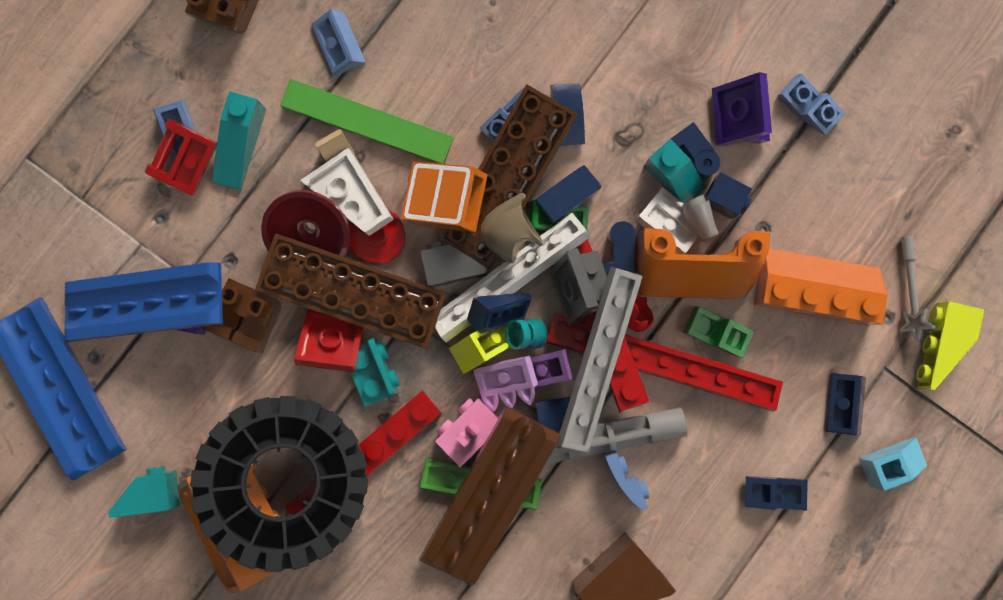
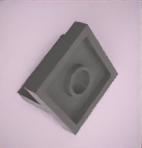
[550,248,607,326]

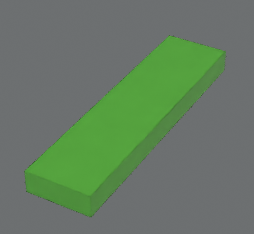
[419,458,542,510]

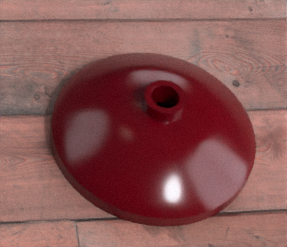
[261,190,351,257]

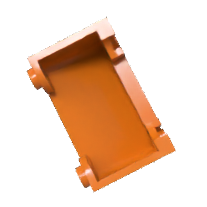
[635,228,770,299]

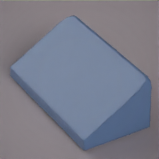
[311,9,365,76]

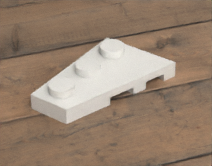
[300,148,394,236]

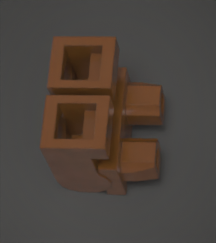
[185,0,259,34]
[203,278,281,353]

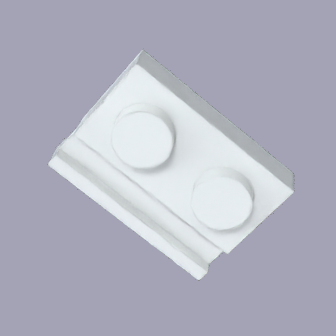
[635,187,699,254]

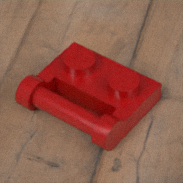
[145,119,217,196]

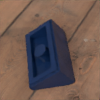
[826,373,866,436]

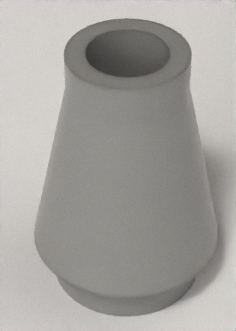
[681,195,719,241]

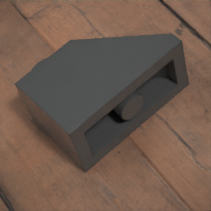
[420,242,487,288]

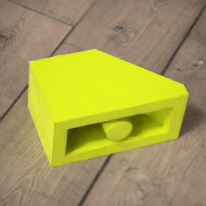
[449,326,510,374]

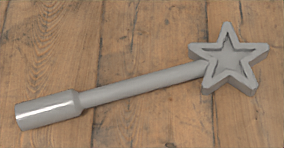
[899,236,935,342]

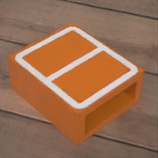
[401,161,487,233]

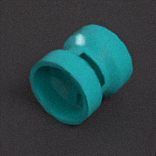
[505,319,547,350]

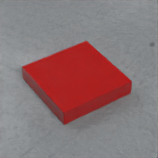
[294,309,365,373]

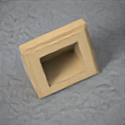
[315,129,355,162]

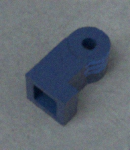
[671,122,720,179]
[603,221,636,277]

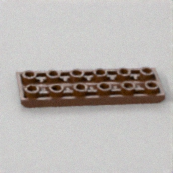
[438,84,578,269]
[255,233,446,349]
[419,406,560,586]

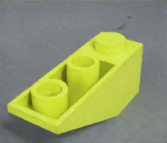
[916,301,984,390]

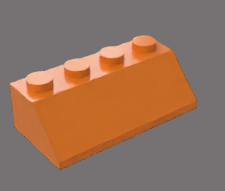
[754,248,888,326]

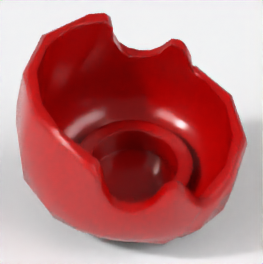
[627,296,654,332]

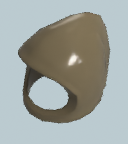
[481,193,544,263]

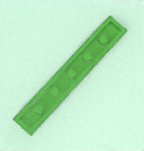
[280,79,454,164]

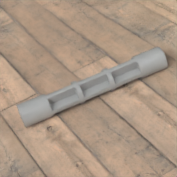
[546,407,687,464]

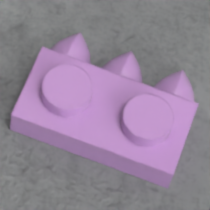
[473,355,538,412]

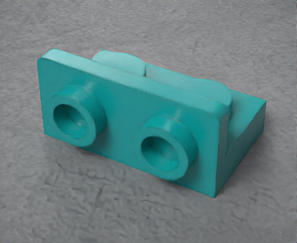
[351,338,401,407]

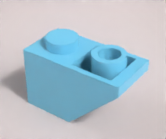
[859,437,927,491]

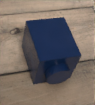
[704,172,752,219]

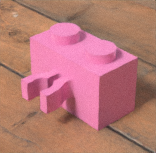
[435,398,498,467]

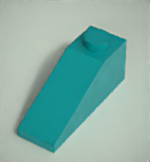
[212,91,266,190]

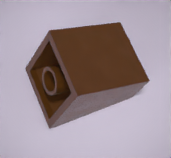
[573,532,676,600]

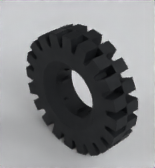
[190,396,368,572]

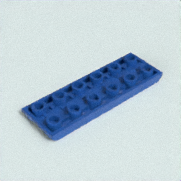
[65,262,223,342]
[0,297,127,481]

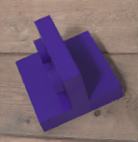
[711,72,772,146]

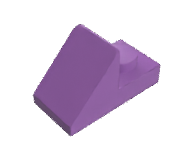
[531,349,573,388]

